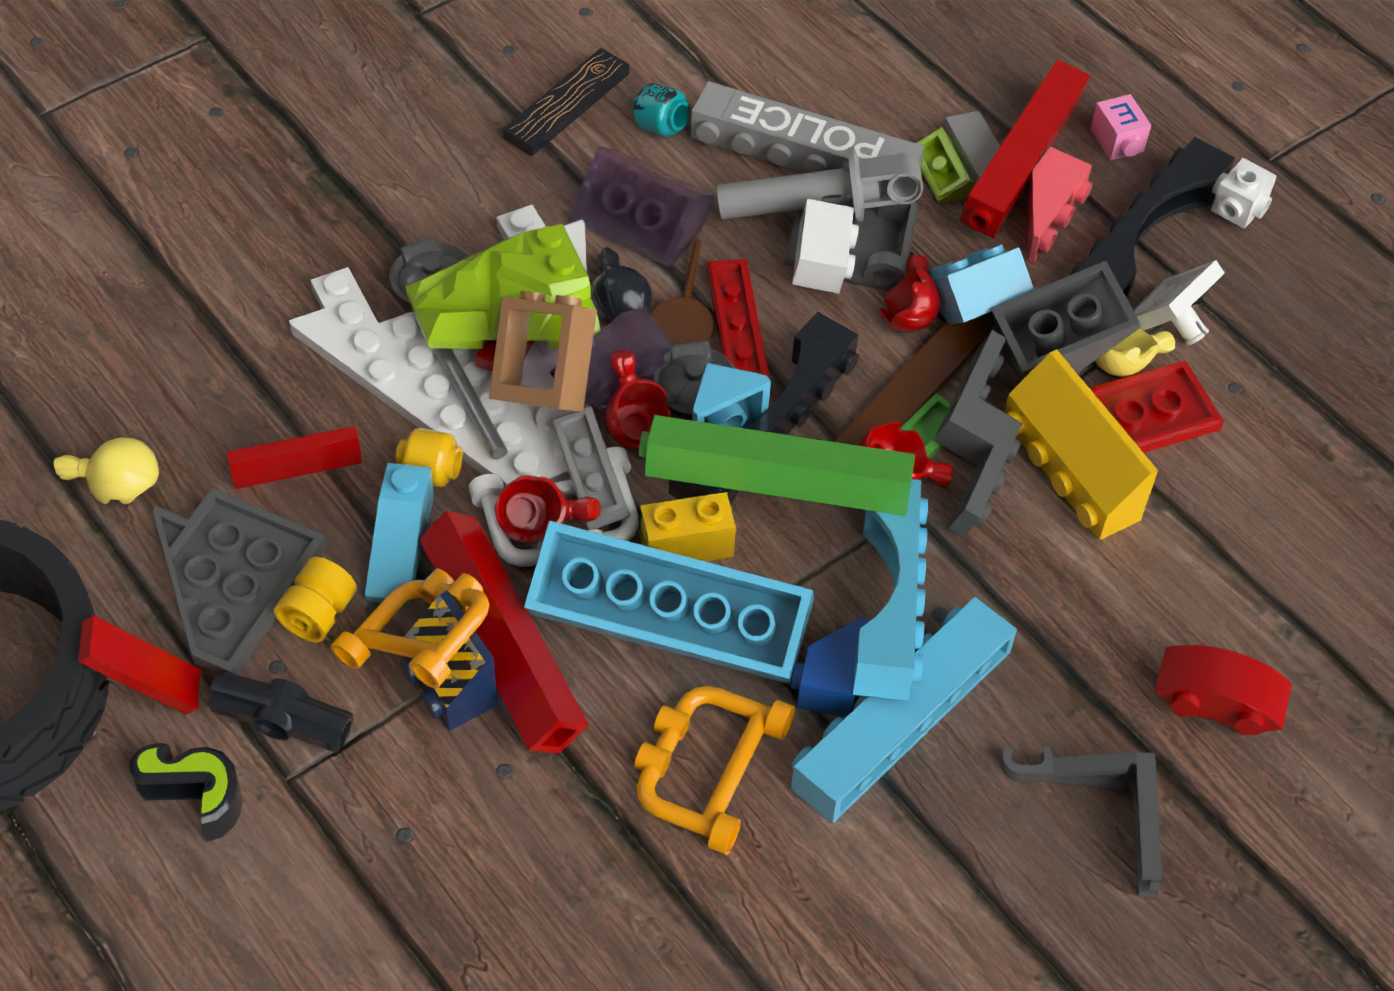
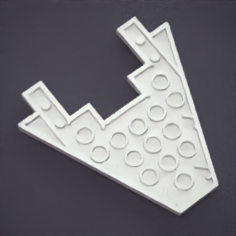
[289,205,592,487]

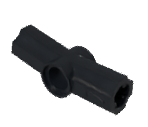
[208,672,354,753]

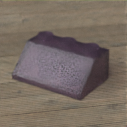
[569,146,715,267]

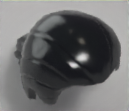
[591,247,652,325]

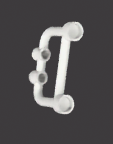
[468,447,639,567]

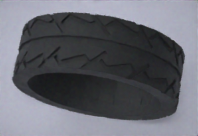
[0,519,110,812]

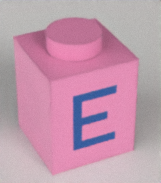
[1090,94,1151,161]

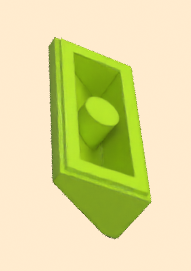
[916,127,975,204]

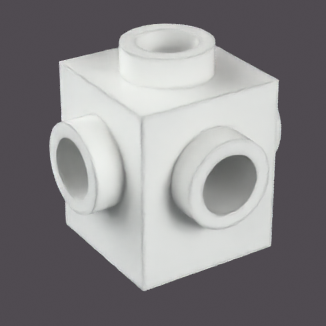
[1211,158,1277,229]

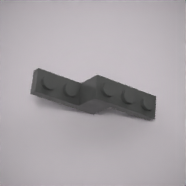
[933,330,1022,537]

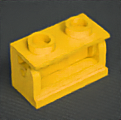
[640,492,736,562]

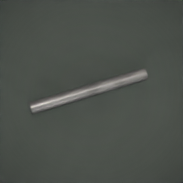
[433,348,508,460]

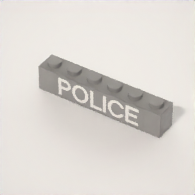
[690,81,925,180]

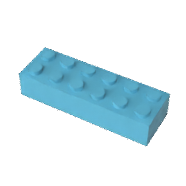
[524,521,814,685]

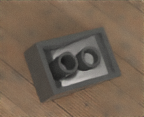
[991,261,1141,382]

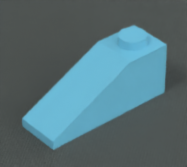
[365,463,434,606]

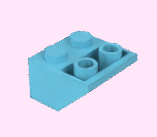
[930,244,1034,325]

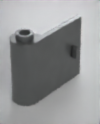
[784,202,918,290]

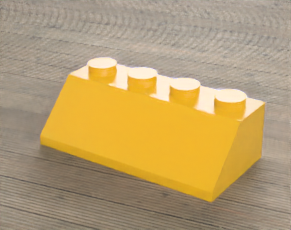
[1004,349,1158,541]

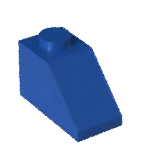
[791,617,870,718]

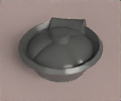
[389,236,469,303]
[650,340,735,418]

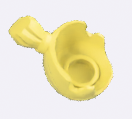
[1095,328,1176,377]
[53,437,159,504]

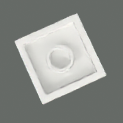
[1133,260,1225,345]

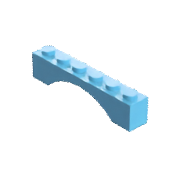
[853,479,928,701]

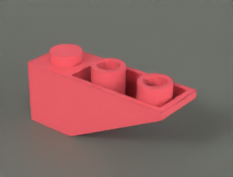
[1027,146,1092,264]

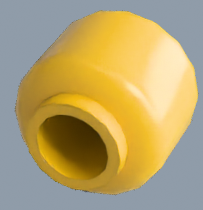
[396,428,463,487]

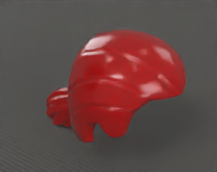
[879,254,941,333]
[605,350,672,450]
[859,421,953,486]
[494,475,601,544]

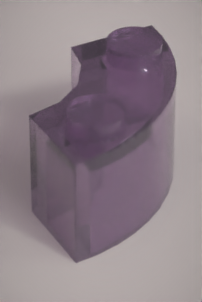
[549,308,674,409]

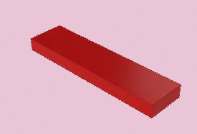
[707,259,770,379]

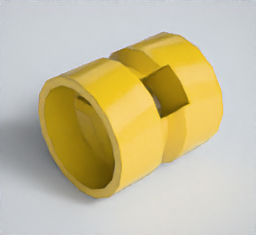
[273,557,357,643]

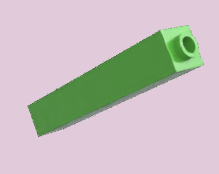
[639,415,915,516]

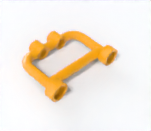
[330,569,489,689]
[634,685,795,855]

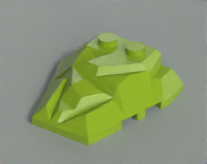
[406,224,601,349]

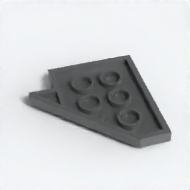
[153,488,327,676]

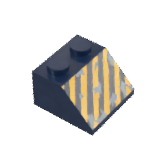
[400,590,498,731]

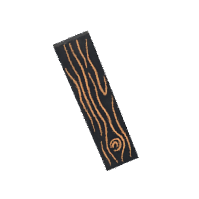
[503,48,630,156]

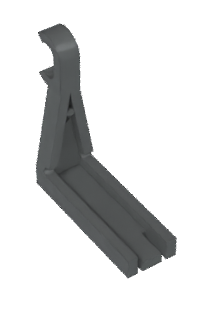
[1002,745,1162,897]

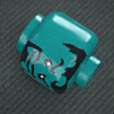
[632,83,690,137]

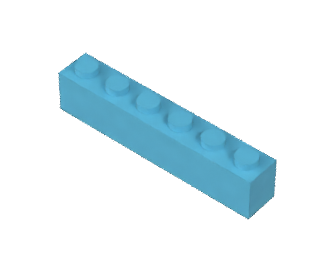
[790,597,1017,824]

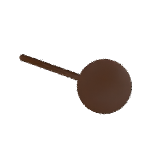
[649,239,714,351]

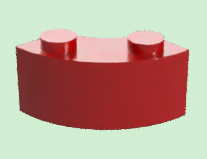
[1155,645,1292,736]

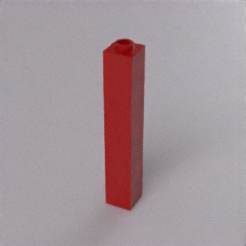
[959,59,1091,239]
[419,510,589,754]

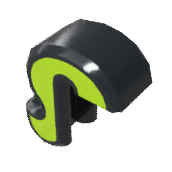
[129,743,242,842]

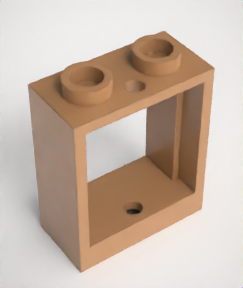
[489,291,597,412]

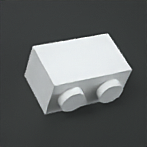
[792,199,859,294]

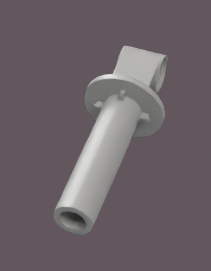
[717,147,923,222]

